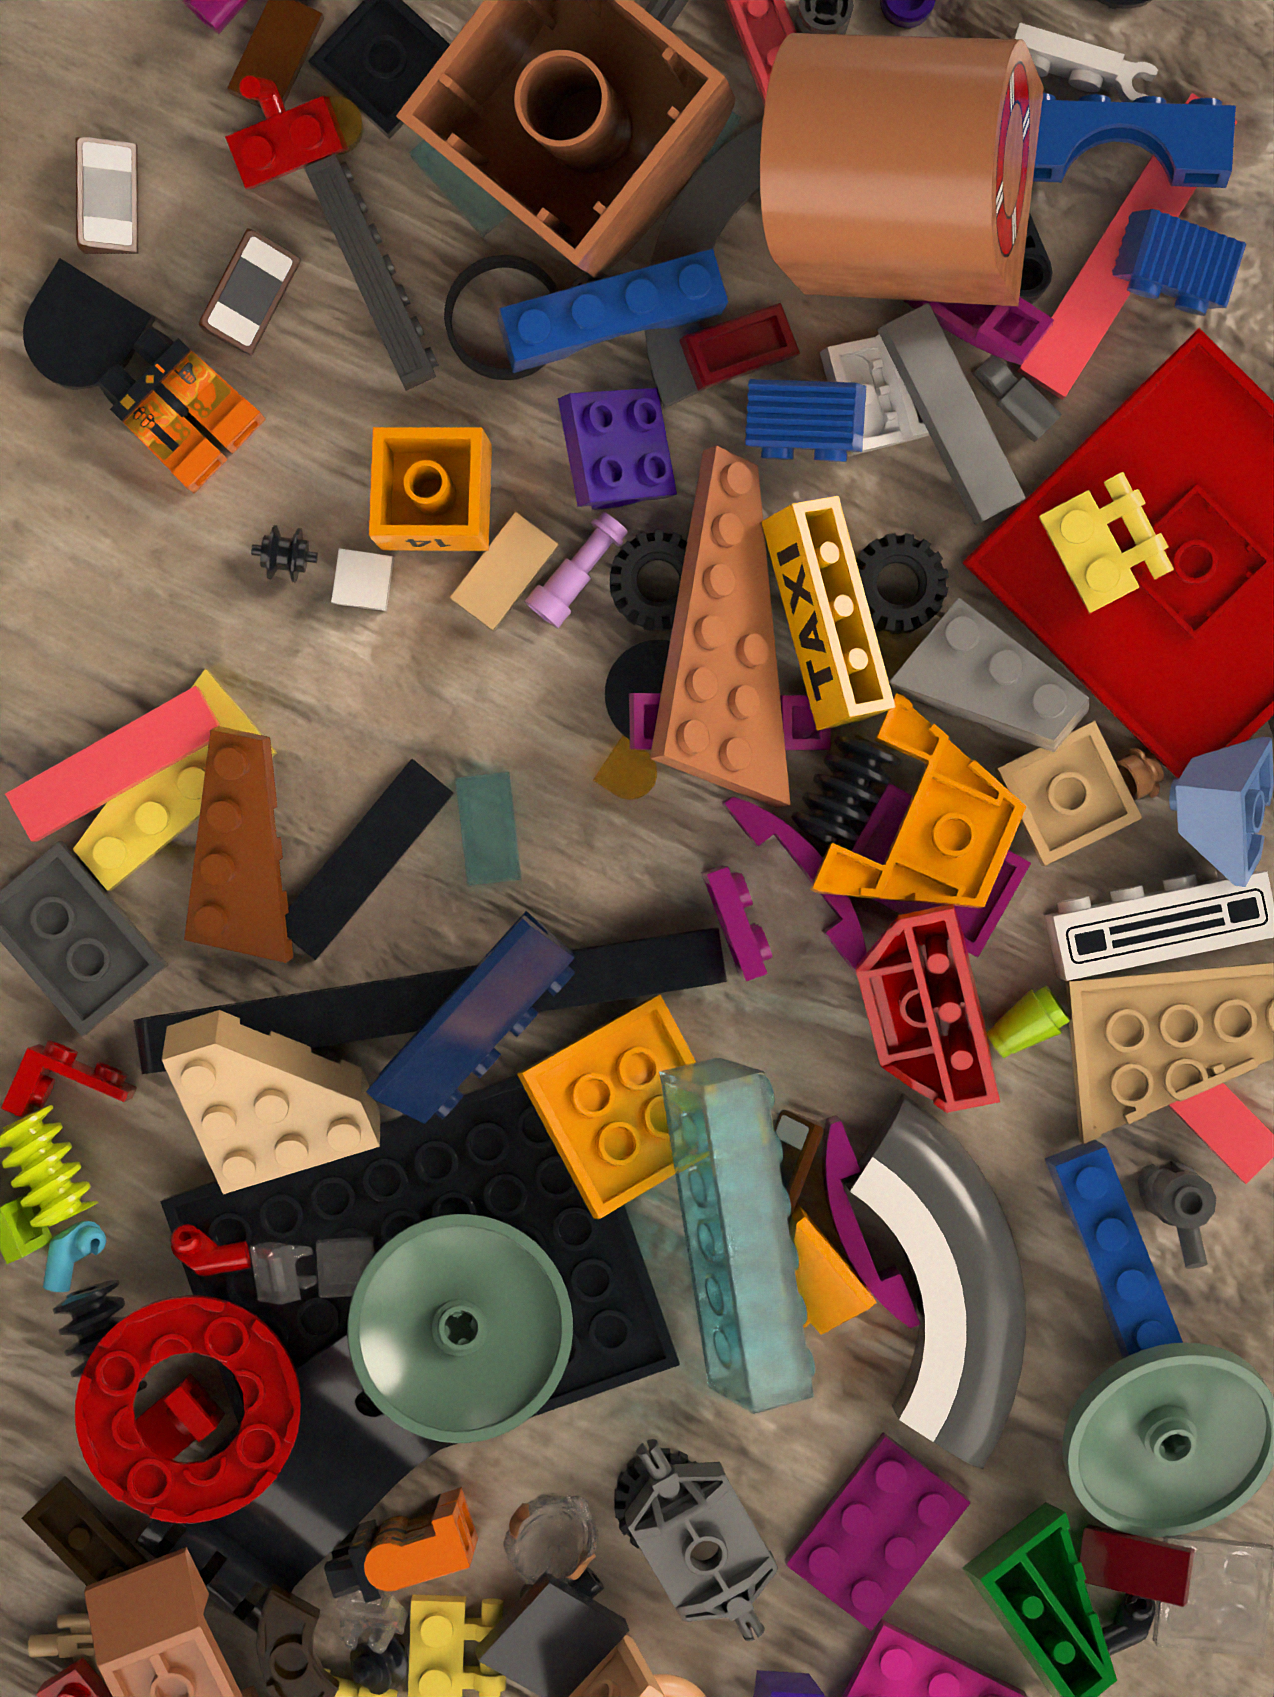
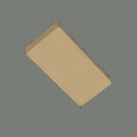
[450,511,559,632]

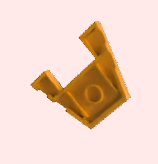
[810,693,1027,908]

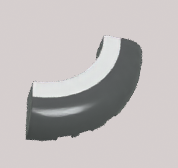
[844,1093,1026,1469]

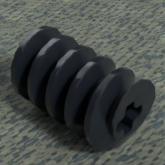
[791,734,902,846]
[53,1280,148,1394]

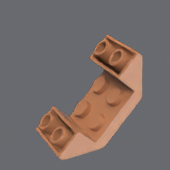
[84,1547,259,1697]

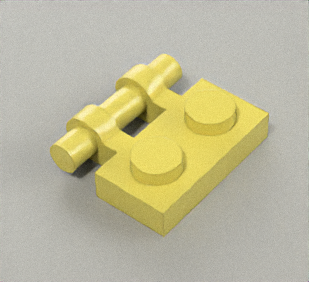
[1039,472,1174,614]
[408,1595,506,1697]

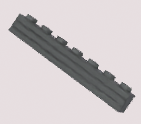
[304,154,439,391]

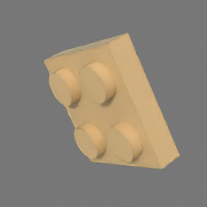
[995,721,1142,866]

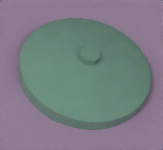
[347,1214,573,1443]
[1062,1342,1274,1537]

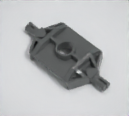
[624,1439,778,1641]

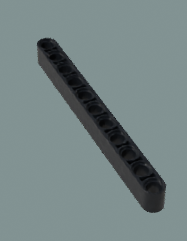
[133,927,727,1074]

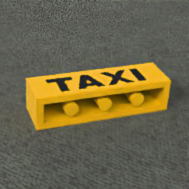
[761,496,895,731]

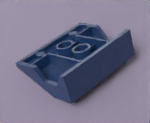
[366,911,575,1124]

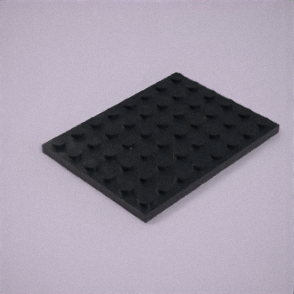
[160,1075,680,1449]

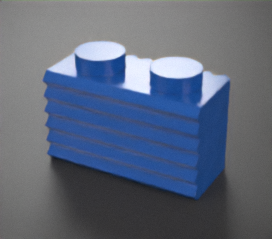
[1112,209,1246,316]
[745,379,866,462]

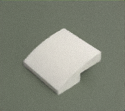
[820,335,930,456]

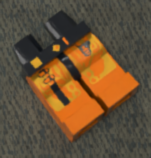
[97,326,266,494]
[324,1487,478,1604]

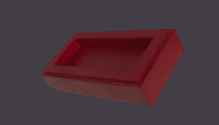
[679,303,800,391]
[1079,1524,1195,1607]

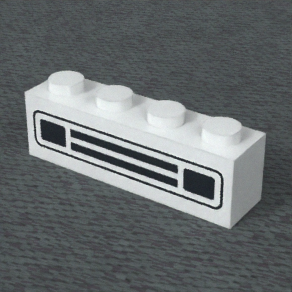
[1044,869,1274,981]

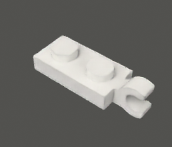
[1012,23,1158,102]

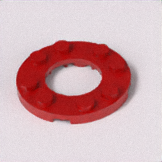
[75,1295,301,1523]

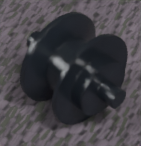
[251,525,318,583]
[350,1631,409,1695]

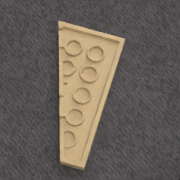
[1065,962,1274,1144]

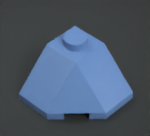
[1169,737,1274,887]

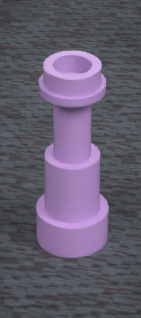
[524,512,628,629]

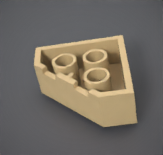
[162,1010,380,1194]

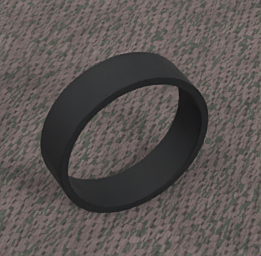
[444,255,559,380]

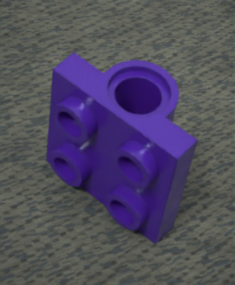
[557,388,677,510]

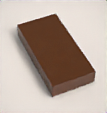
[227,0,324,108]

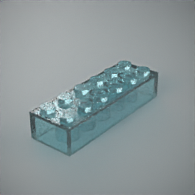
[659,1057,815,1414]

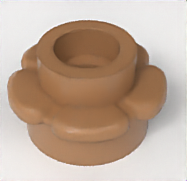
[1116,748,1164,800]

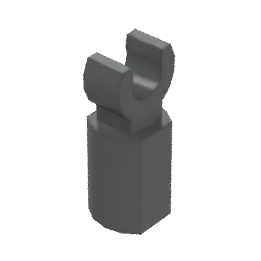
[973,355,1062,442]

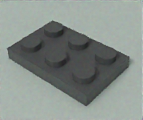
[0,841,168,1037]

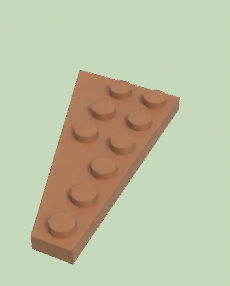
[650,445,790,808]

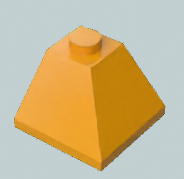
[782,1202,877,1335]

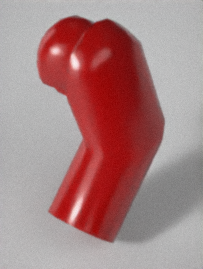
[170,1224,251,1276]

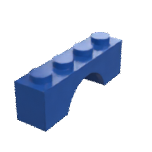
[1033,93,1236,188]
[497,248,728,373]
[1044,1140,1183,1359]

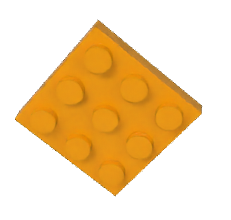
[517,994,736,1219]

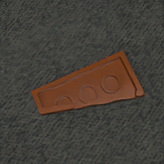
[184,726,294,963]

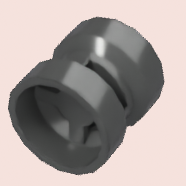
[795,0,854,34]

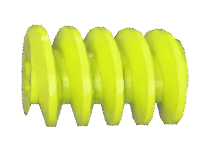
[0,1105,99,1227]

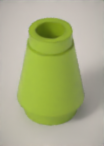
[986,985,1071,1059]

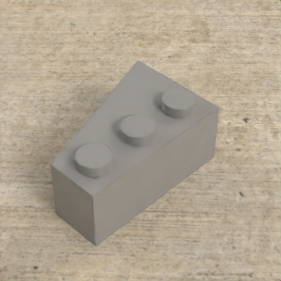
[889,597,1089,752]

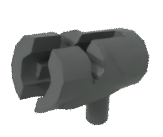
[1138,1161,1216,1269]

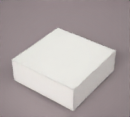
[331,548,394,612]

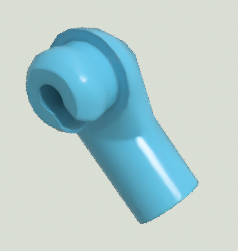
[43,1221,106,1292]

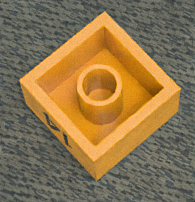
[369,427,492,551]

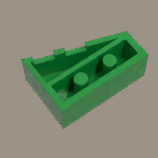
[962,1502,1117,1697]

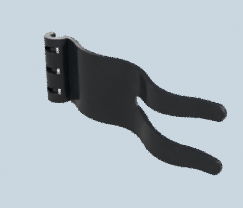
[135,1333,451,1633]

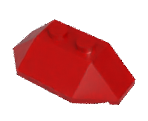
[856,904,1000,1113]

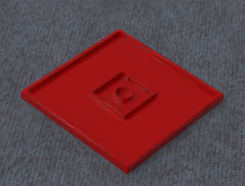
[962,328,1274,778]

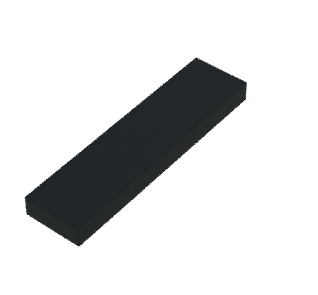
[285,759,455,960]

